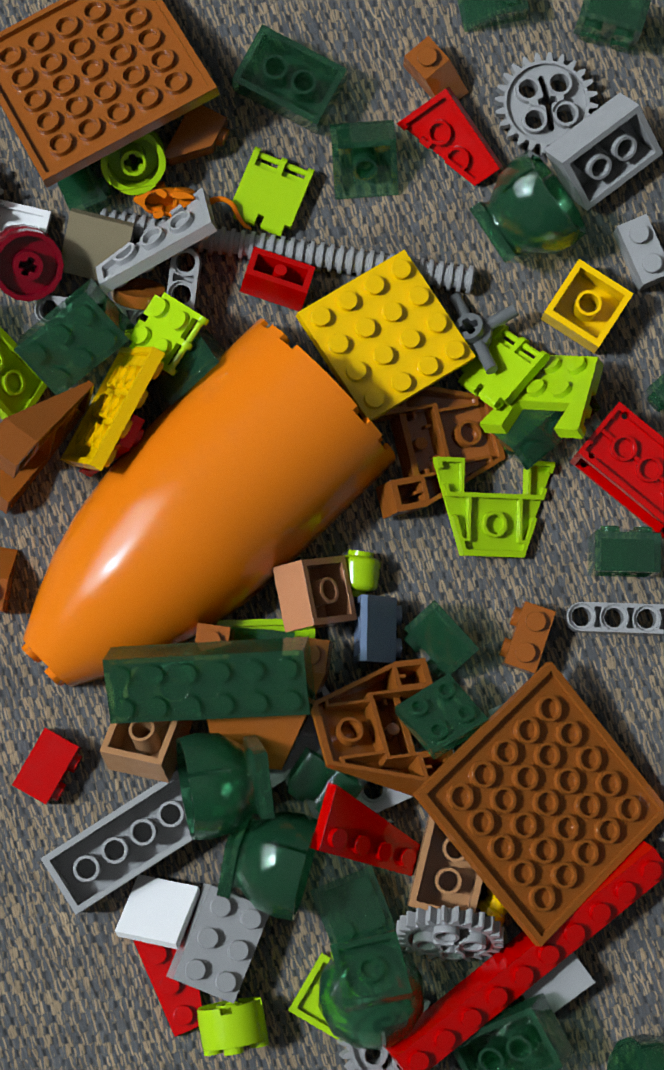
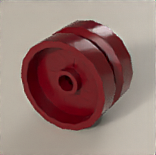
[0,224,64,302]

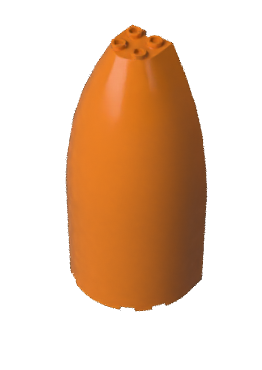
[21,318,395,687]

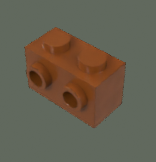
[499,601,556,675]

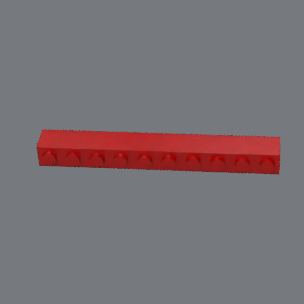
[383,841,664,1070]

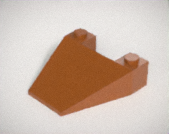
[0,381,95,514]
[358,386,506,519]
[193,623,333,770]
[309,658,454,797]

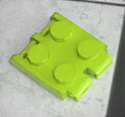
[233,147,315,237]
[127,292,210,376]
[458,324,550,411]

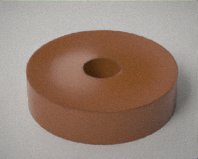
[113,278,165,310]

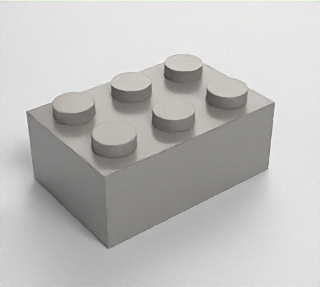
[544,93,663,211]
[166,883,271,1004]

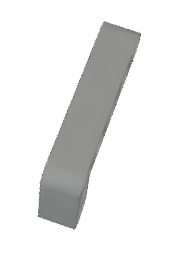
[34,248,202,340]
[564,602,664,636]

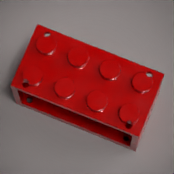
[570,401,664,539]

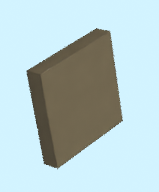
[61,208,135,281]

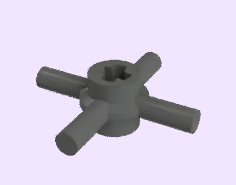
[449,293,519,374]

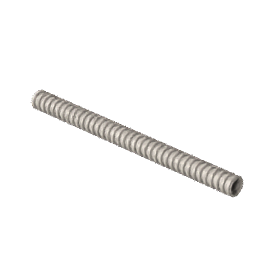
[100,208,476,294]

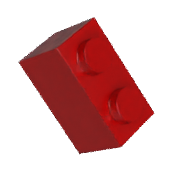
[240,246,315,311]
[12,728,83,805]

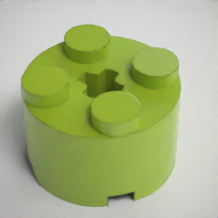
[101,131,166,195]
[197,997,269,1056]

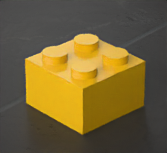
[541,259,634,354]

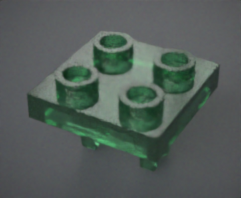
[395,673,489,760]

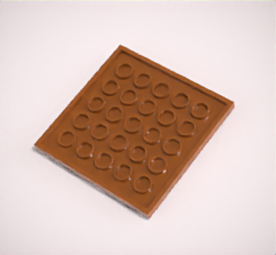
[0,0,220,188]
[413,662,664,946]

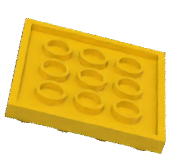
[296,249,476,421]
[60,347,165,471]

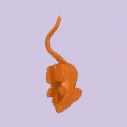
[134,181,251,230]

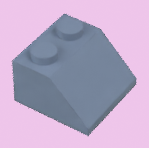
[353,594,402,665]

